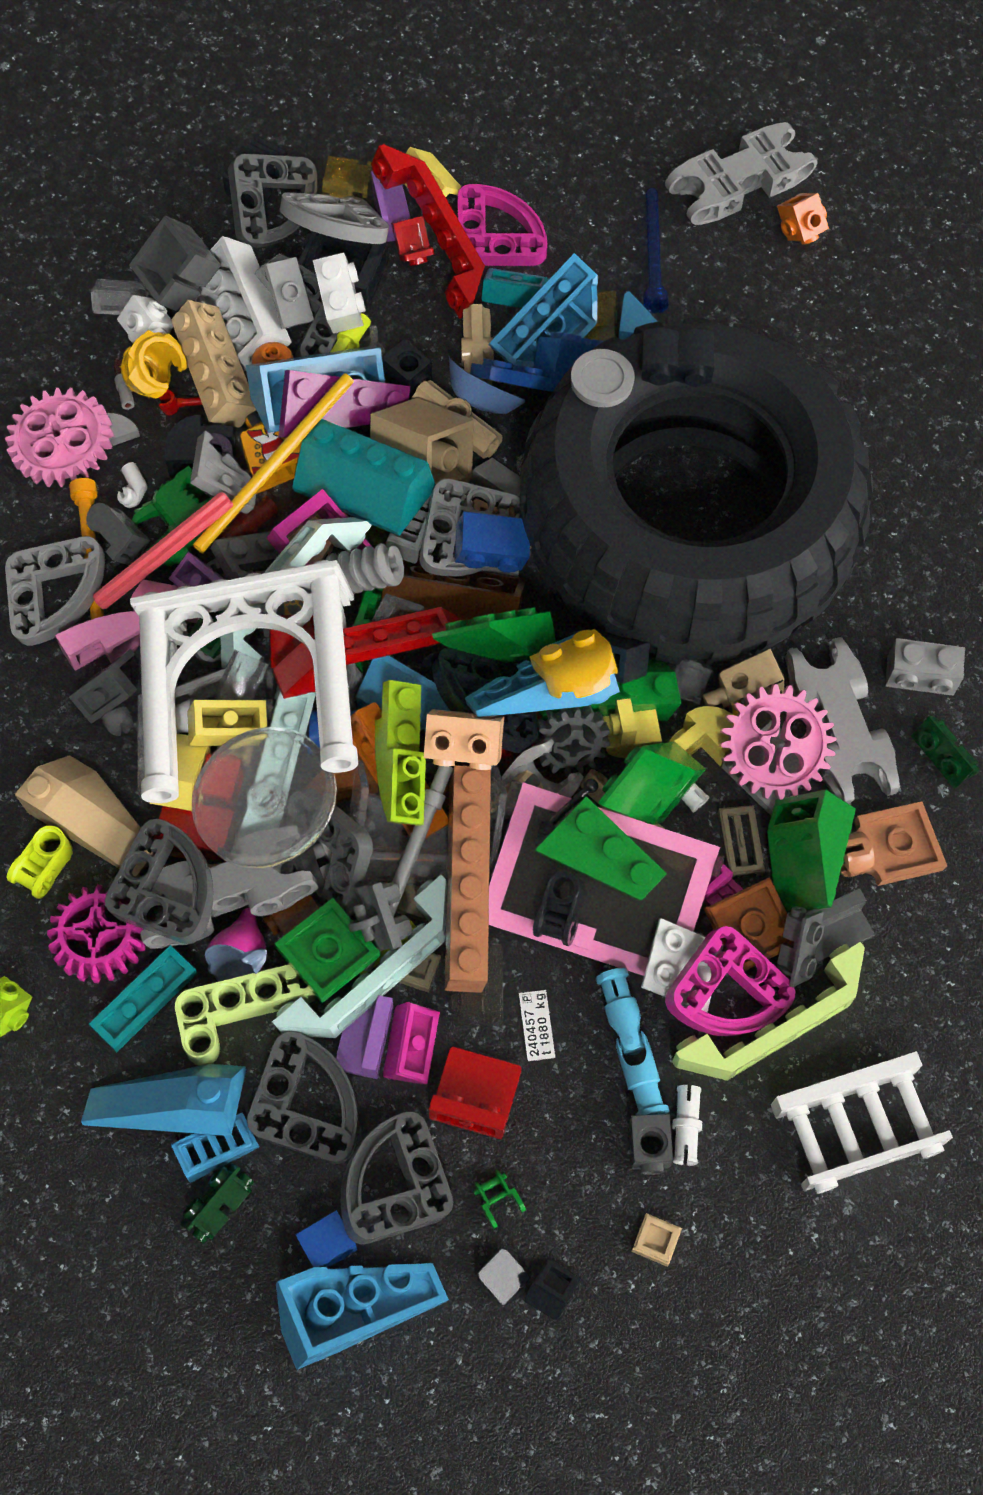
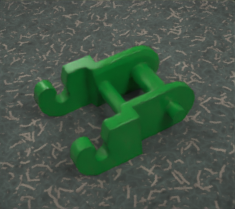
[473,1169,526,1229]

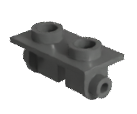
[776,906,824,987]

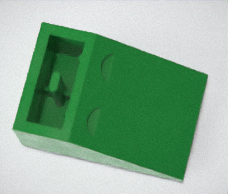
[432,607,556,663]
[598,742,706,825]
[767,790,856,913]

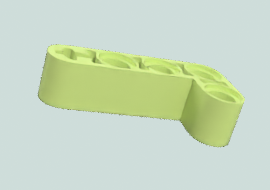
[175,964,317,1066]

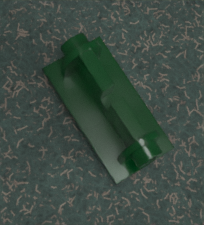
[911,715,980,789]
[180,1164,254,1244]

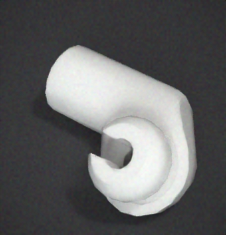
[117,462,147,508]

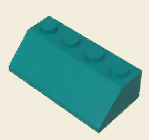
[292,419,436,536]

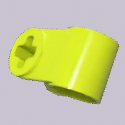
[7,826,73,899]

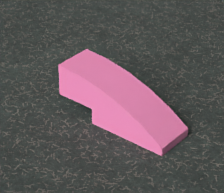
[55,611,140,671]

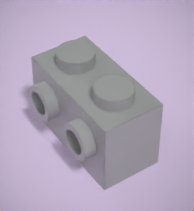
[885,638,965,696]

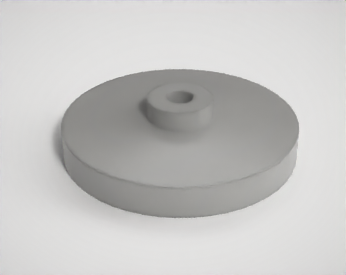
[571,349,635,407]

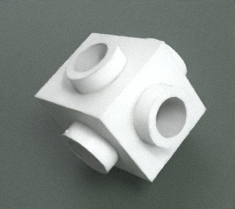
[117,295,173,343]

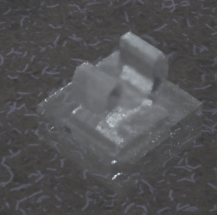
[675,660,712,705]

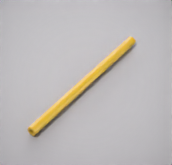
[193,373,354,553]

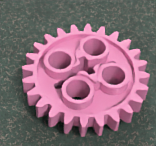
[5,388,114,487]
[719,684,836,800]

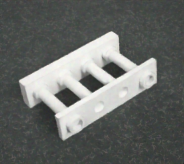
[771,1051,953,1194]

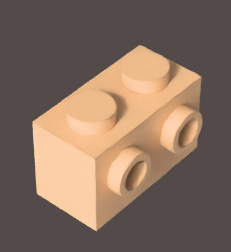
[424,709,504,770]

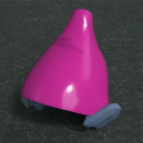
[205,907,267,982]

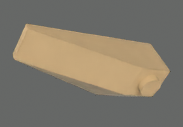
[15,755,155,878]

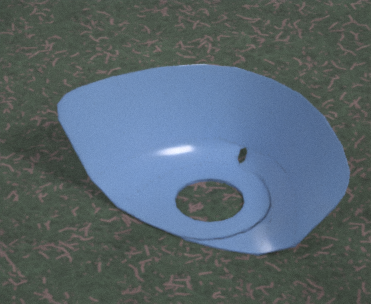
[449,356,525,414]

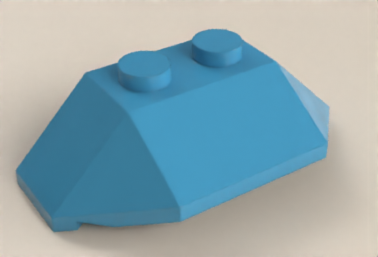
[488,253,598,368]

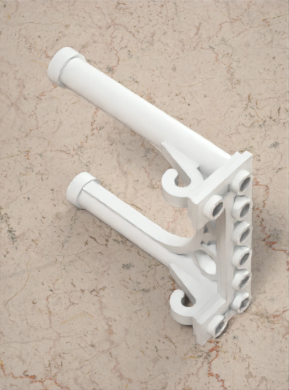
[130,560,358,803]

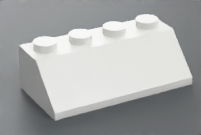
[195,236,292,371]

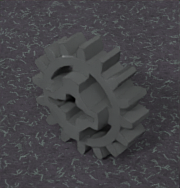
[533,705,610,776]

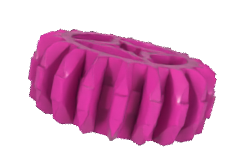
[47,884,146,983]

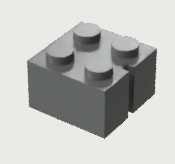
[129,215,221,311]

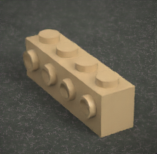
[171,300,256,428]

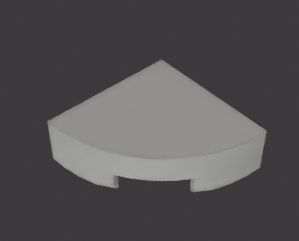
[107,413,140,446]

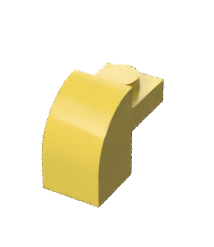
[602,698,662,758]
[669,706,733,766]

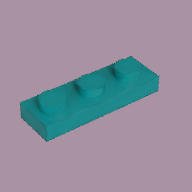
[89,945,198,1053]

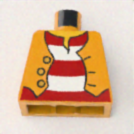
[240,412,303,494]

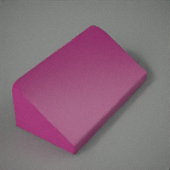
[383,1002,440,1085]

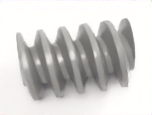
[326,544,404,593]

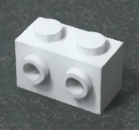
[313,252,366,334]

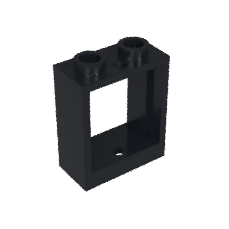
[297,231,389,309]

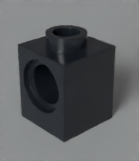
[382,339,432,399]

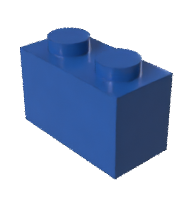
[455,511,530,573]

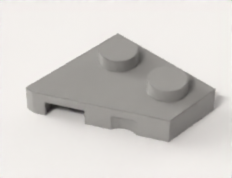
[190,431,256,515]

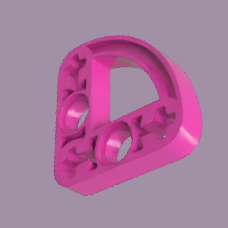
[458,184,547,266]
[665,926,795,1036]

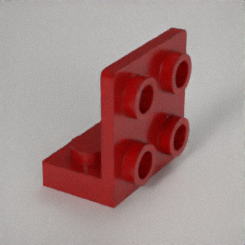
[429,1047,522,1140]

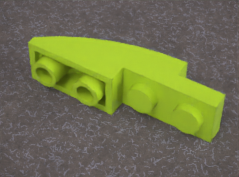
[375,680,426,826]

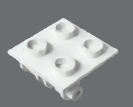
[641,918,724,1012]

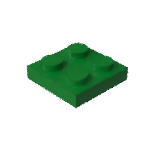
[274,898,380,1003]

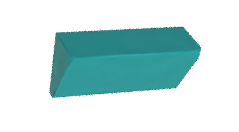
[482,268,549,308]

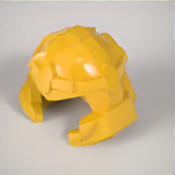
[119,330,188,399]

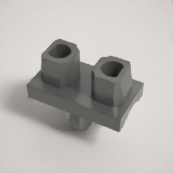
[348,882,413,951]

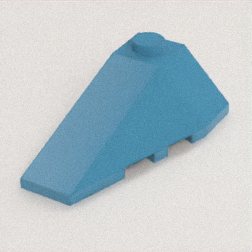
[465,634,620,717]

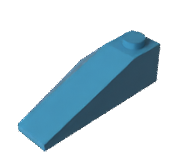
[81,1064,246,1136]
[276,1263,449,1370]

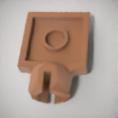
[840,801,947,886]

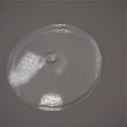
[192,727,337,869]

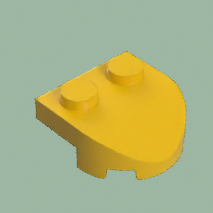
[529,629,618,699]

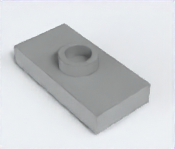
[264,257,314,329]

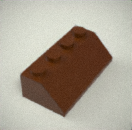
[380,559,527,620]

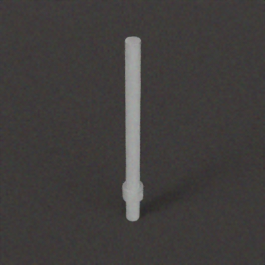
[364,766,453,973]

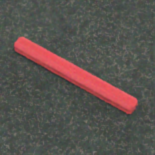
[93,492,233,609]

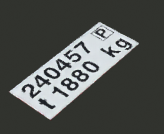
[519,990,555,1061]

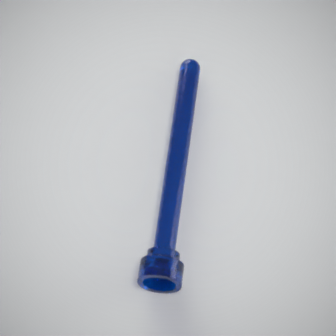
[643,188,669,313]

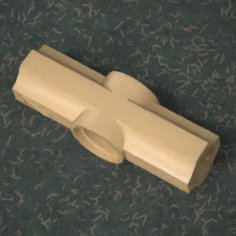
[461,304,494,385]
[412,380,503,459]

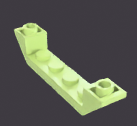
[672,942,865,1081]

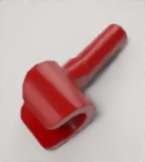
[159,390,202,415]

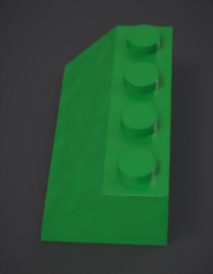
[527,656,681,721]

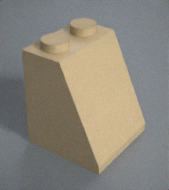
[370,398,474,492]

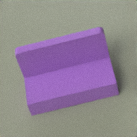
[371,171,410,242]
[336,995,394,1079]

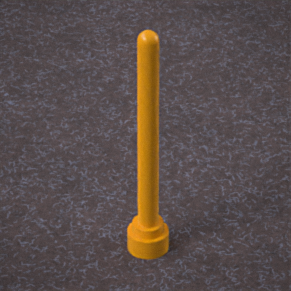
[69,478,104,620]

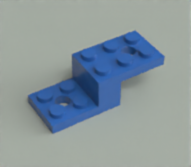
[470,332,603,392]

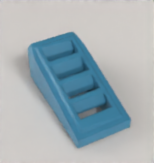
[171,1112,259,1183]

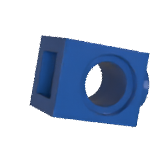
[296,1210,358,1269]

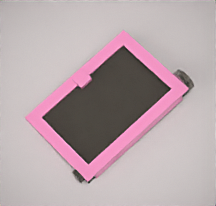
[489,779,724,976]

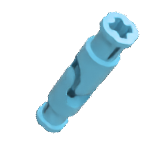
[596,968,670,1116]

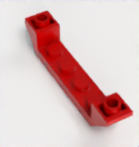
[371,144,485,319]
[273,607,467,699]

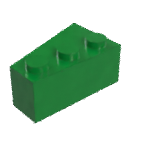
[534,796,667,901]

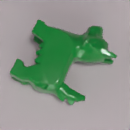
[132,466,213,571]

